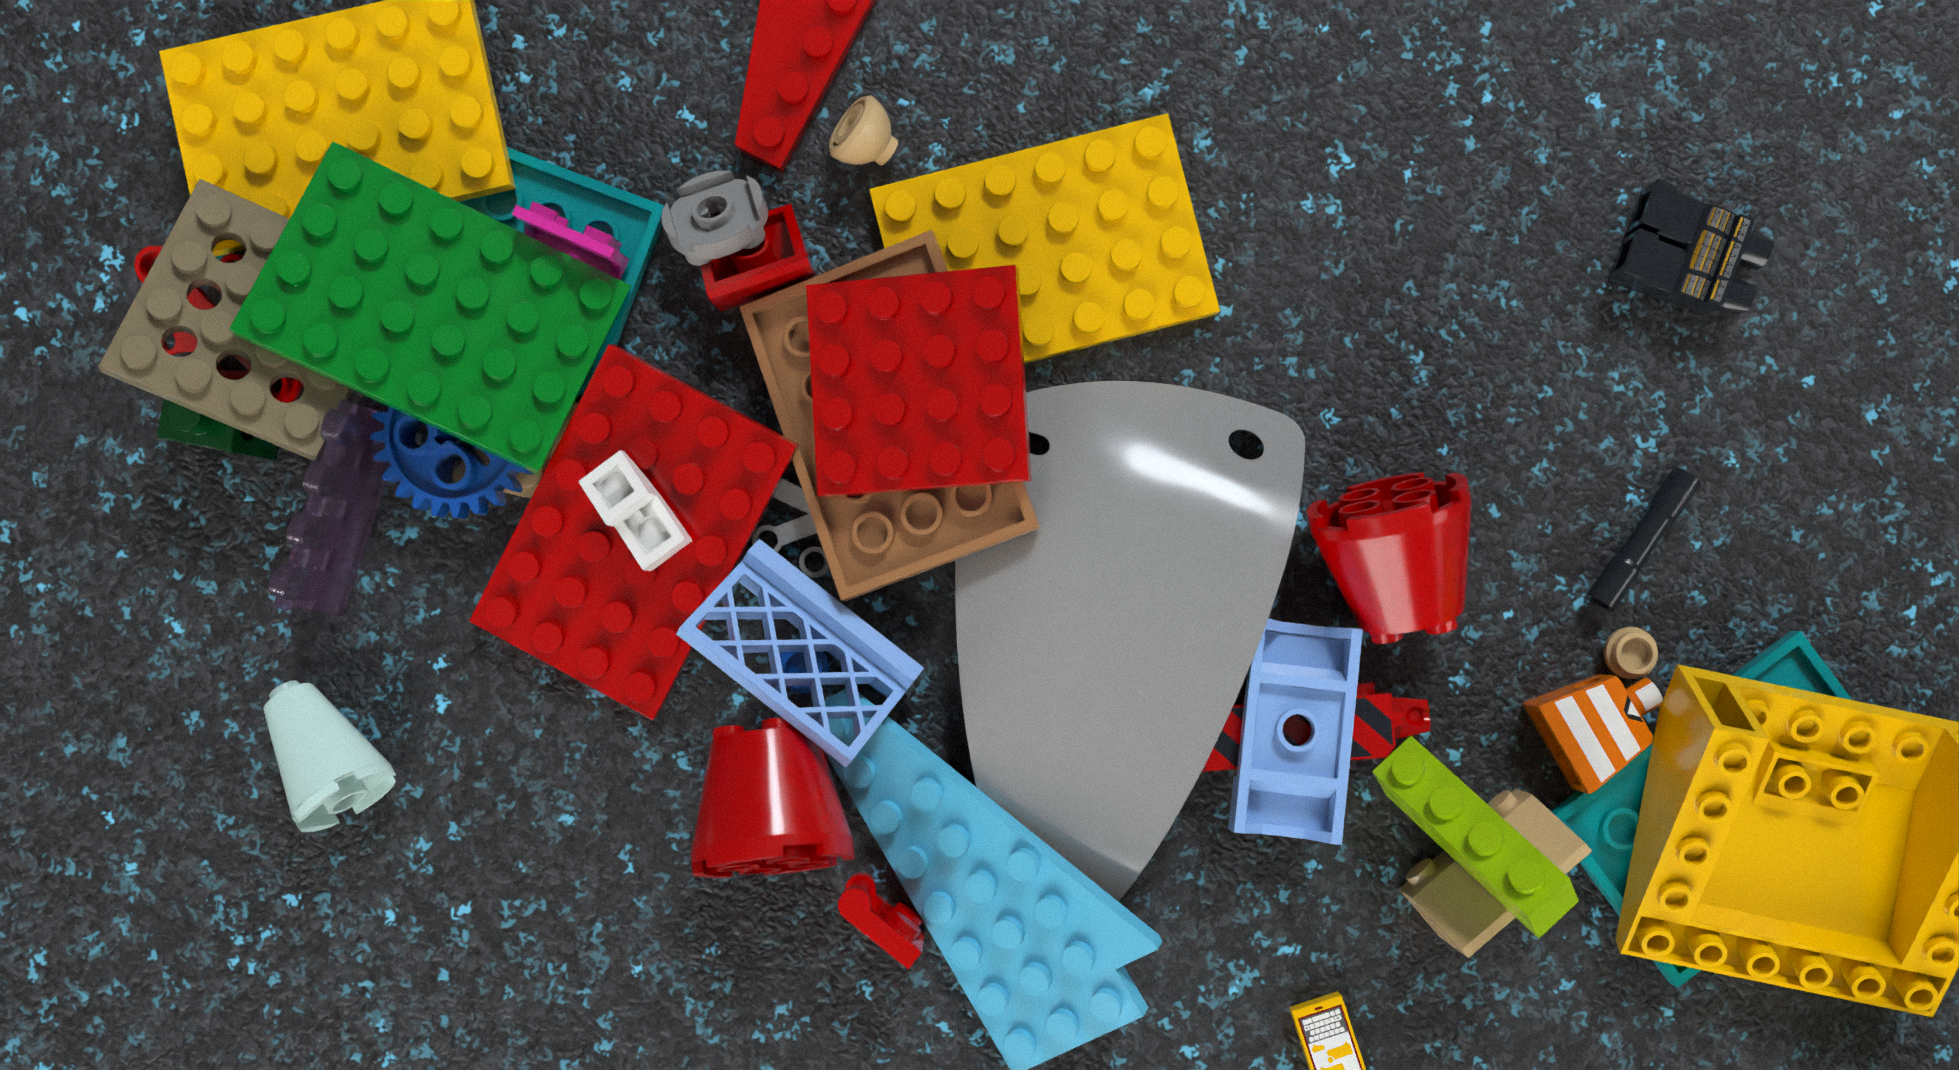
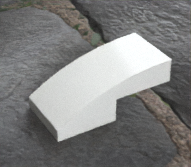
[578,450,693,571]

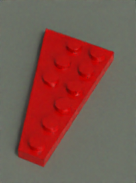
[735,0,876,173]

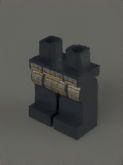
[1607,179,1775,316]

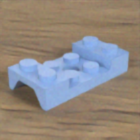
[1228,619,1363,845]

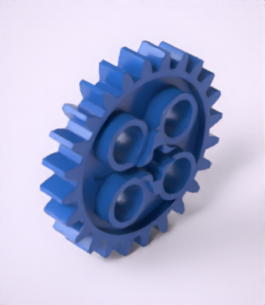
[370,407,534,519]

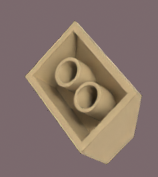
[1399,789,1592,958]

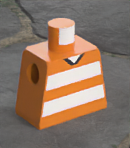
[1522,674,1663,794]

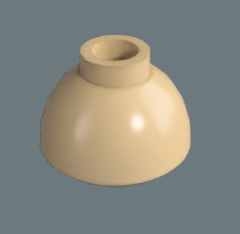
[829,95,898,166]

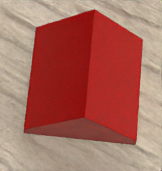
[700,203,816,312]

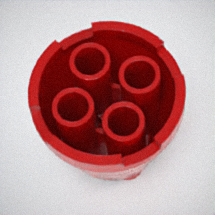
[1306,472,1472,644]
[691,717,855,878]

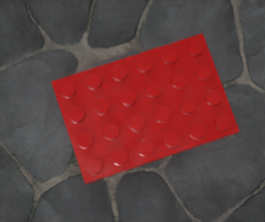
[469,344,799,720]

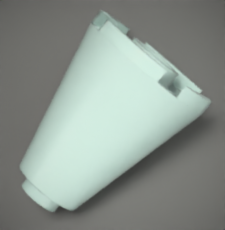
[263,680,396,832]

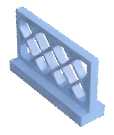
[676,539,924,768]

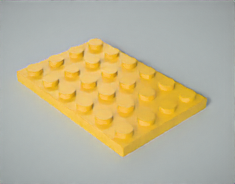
[159,0,516,257]
[869,113,1220,364]

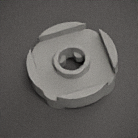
[661,170,768,266]

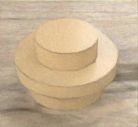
[1604,627,1658,679]

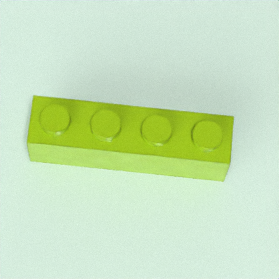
[1372,736,1579,939]

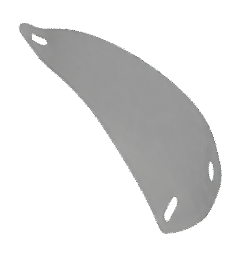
[955,381,1305,901]

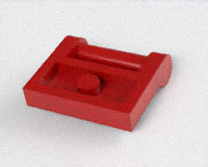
[838,872,925,969]

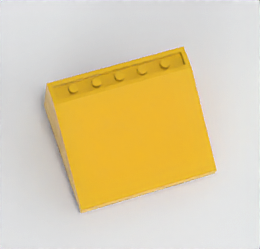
[1615,664,1959,1018]

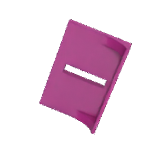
[512,201,630,280]

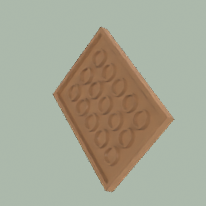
[739,230,1041,601]

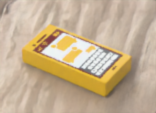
[1289,991,1366,1070]

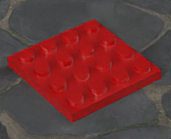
[806,265,1032,498]

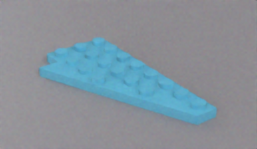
[814,688,1163,1070]

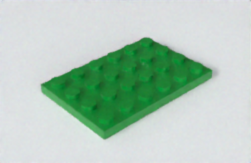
[229,141,631,475]

